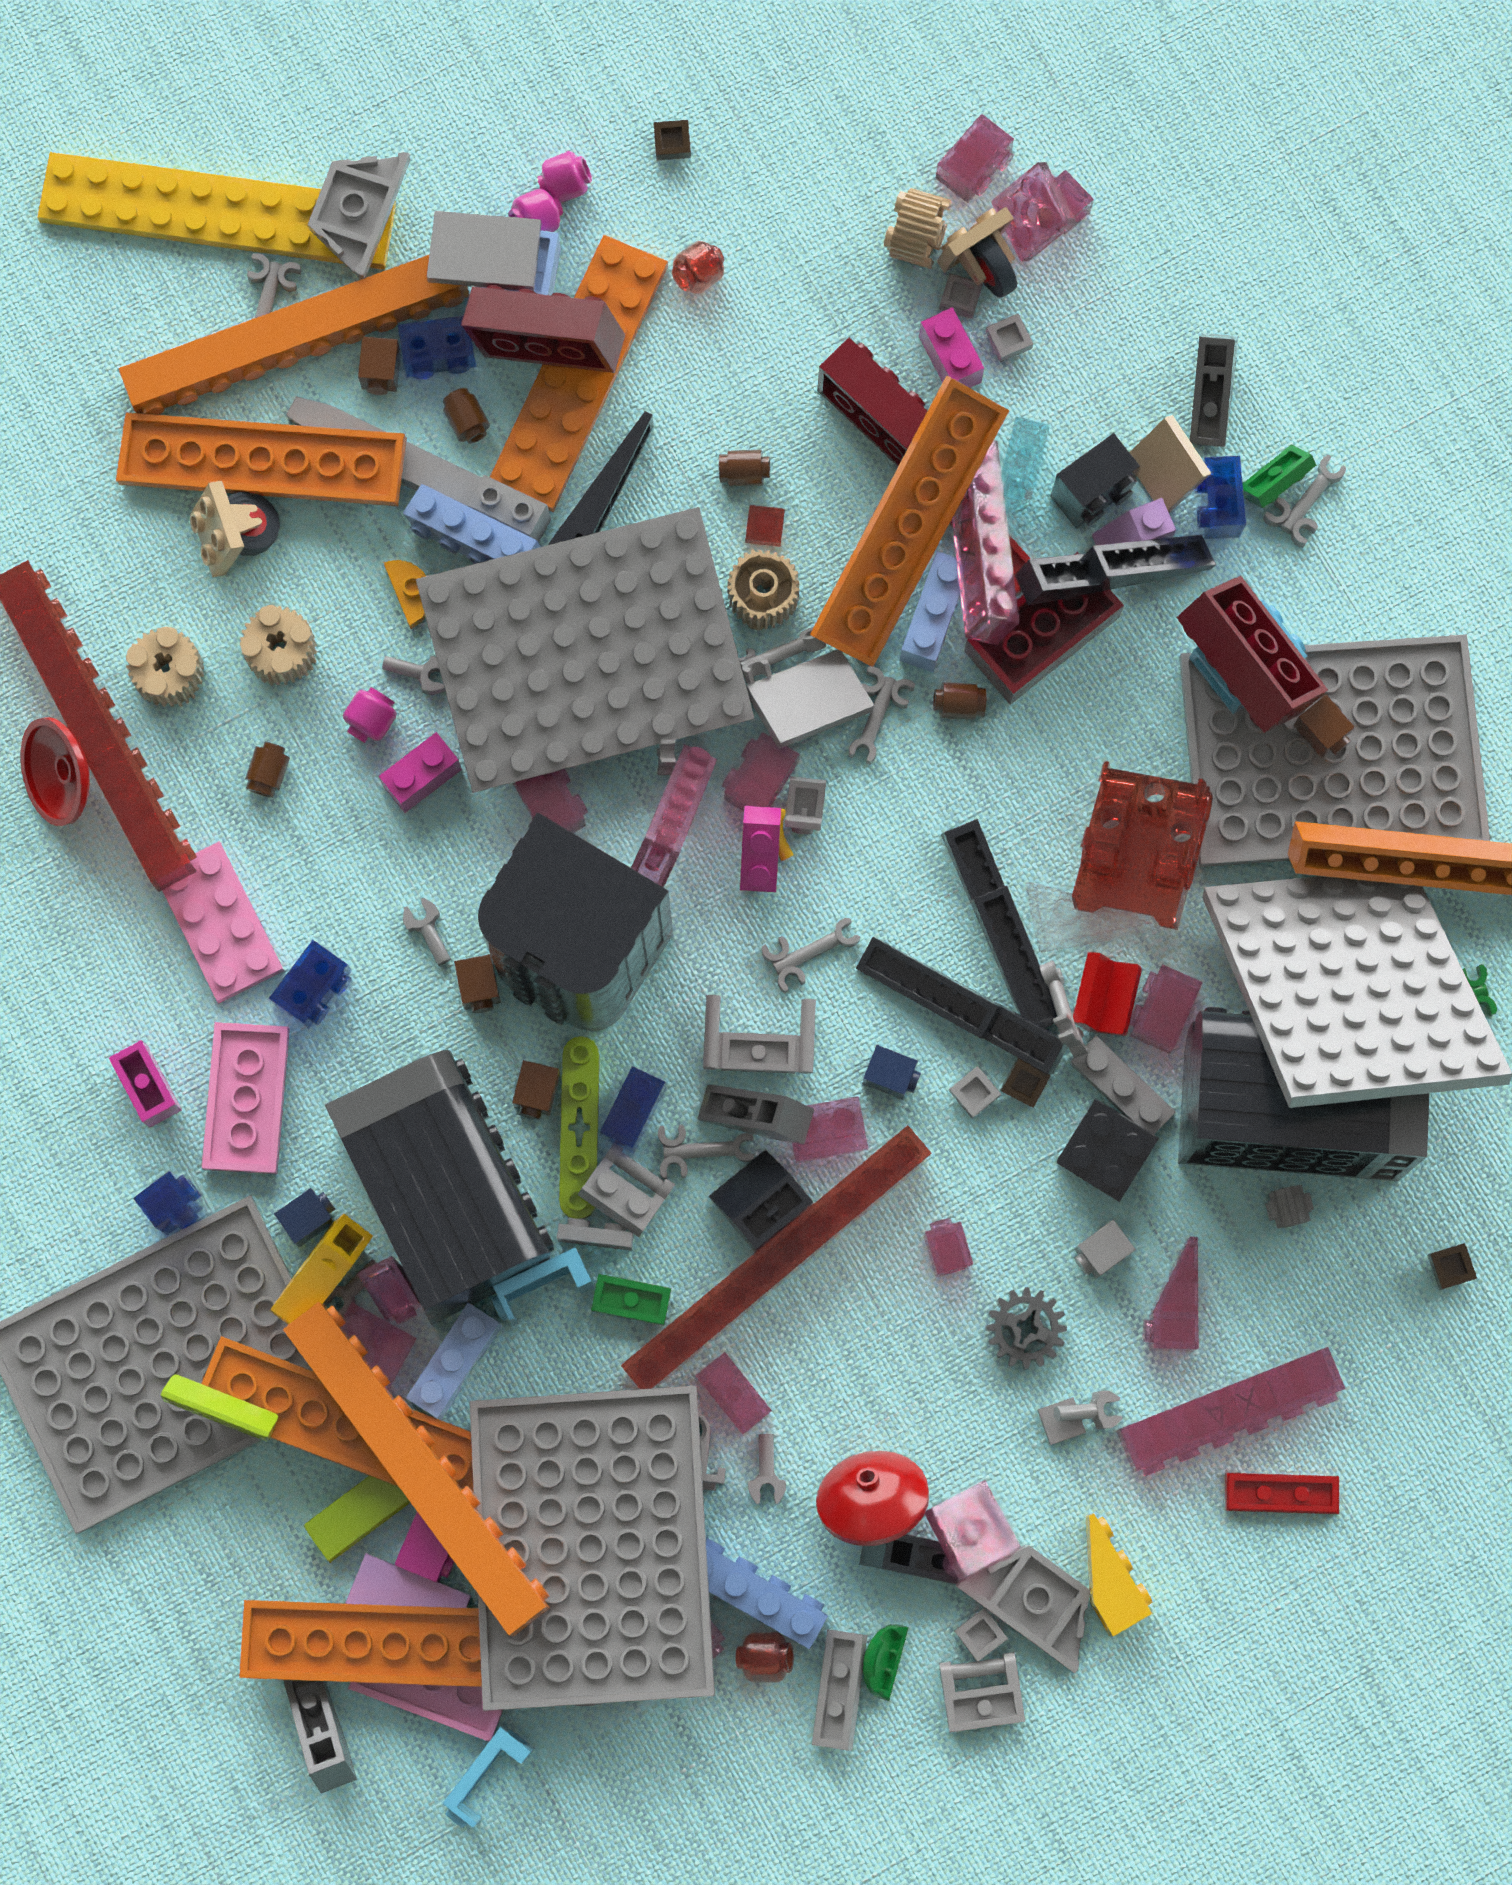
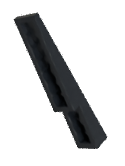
[548,411,654,545]
[1015,535,1216,606]
[941,819,1058,1028]
[856,937,1068,1074]

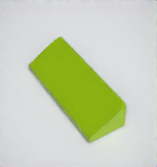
[160,1375,278,1442]
[304,1476,411,1563]

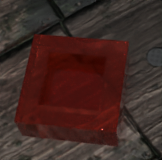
[745,505,785,547]

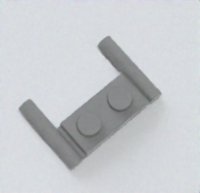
[703,995,816,1074]

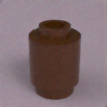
[442,388,490,444]
[719,450,770,486]
[933,682,987,720]
[245,742,290,798]

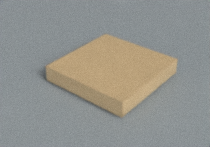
[1130,415,1211,513]

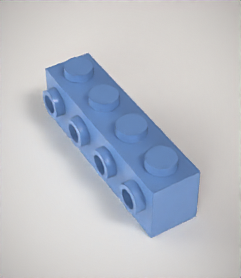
[403,484,541,564]
[706,1537,828,1649]

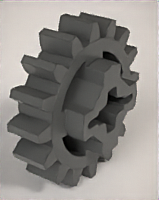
[985,1287,1067,1370]

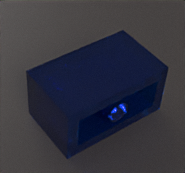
[599,1066,666,1154]

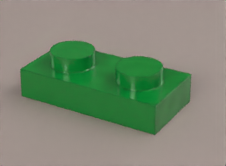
[1238,444,1317,508]
[591,1274,672,1326]

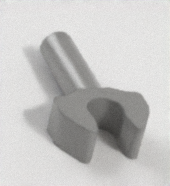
[382,656,445,695]
[403,898,451,966]
[323,1259,382,1319]
[1053,1391,1123,1430]
[748,1434,786,1504]

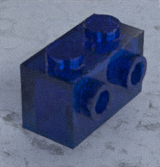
[398,315,477,379]
[1195,456,1246,539]
[269,940,352,1030]
[133,1171,203,1236]

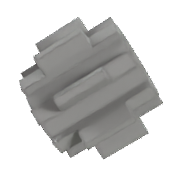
[1265,1185,1314,1228]

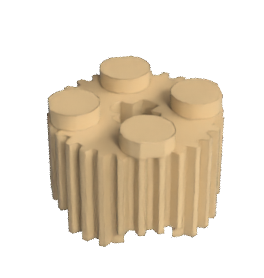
[884,188,952,269]
[727,549,799,631]
[240,605,317,686]
[126,626,204,707]

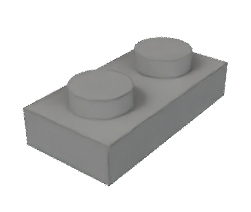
[557,1218,634,1251]

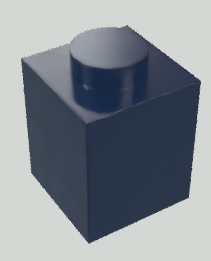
[862,1045,921,1100]
[274,1188,336,1248]

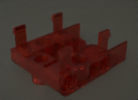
[1071,761,1213,930]

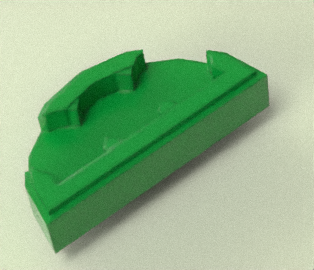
[863,1624,909,1701]

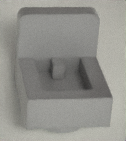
[785,776,826,834]

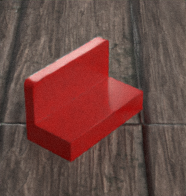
[1073,952,1142,1036]

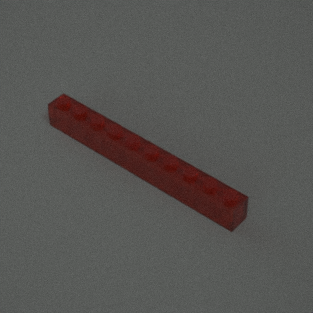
[0,560,197,892]
[621,1125,932,1389]

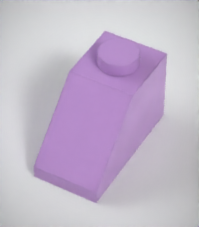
[1092,498,1176,545]

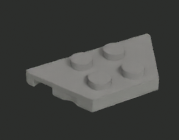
[308,152,411,279]
[955,1544,1090,1673]

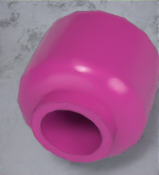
[537,151,592,203]
[508,188,563,232]
[343,687,397,743]

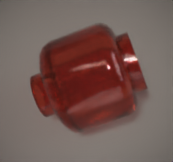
[672,241,724,294]
[735,1632,794,1683]

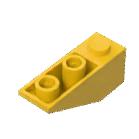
[269,1214,373,1325]
[1086,1513,1153,1637]

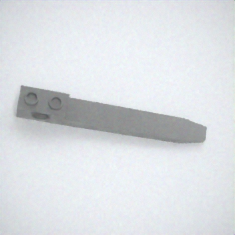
[286,396,552,543]

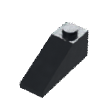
[859,1534,984,1584]

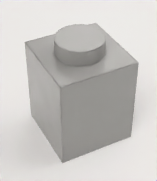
[1074,1219,1136,1279]

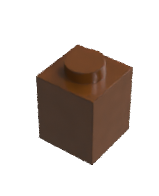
[358,337,401,395]
[1293,694,1355,758]
[454,954,501,1013]
[512,1060,561,1120]

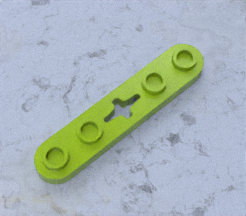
[559,1036,600,1220]

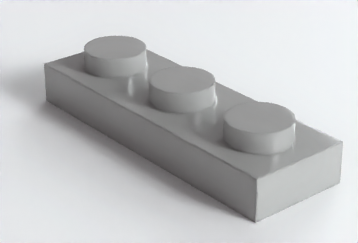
[1070,1036,1176,1134]
[812,1629,868,1751]

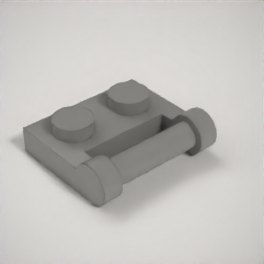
[578,1142,675,1237]
[939,1652,1025,1733]

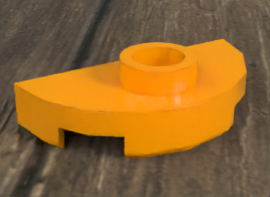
[383,560,426,629]

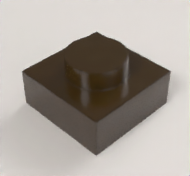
[653,120,691,161]
[1000,1058,1051,1108]
[1427,1243,1477,1290]

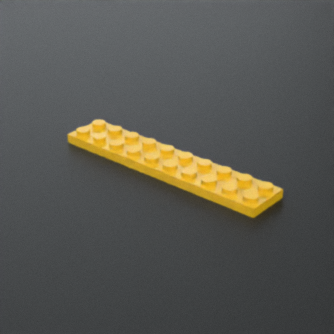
[37,152,396,270]

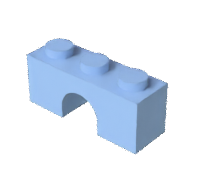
[900,551,971,672]
[406,1303,502,1420]

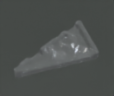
[1025,882,1165,953]

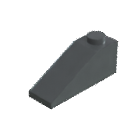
[1190,333,1239,447]
[697,1084,814,1145]
[283,1680,357,1794]

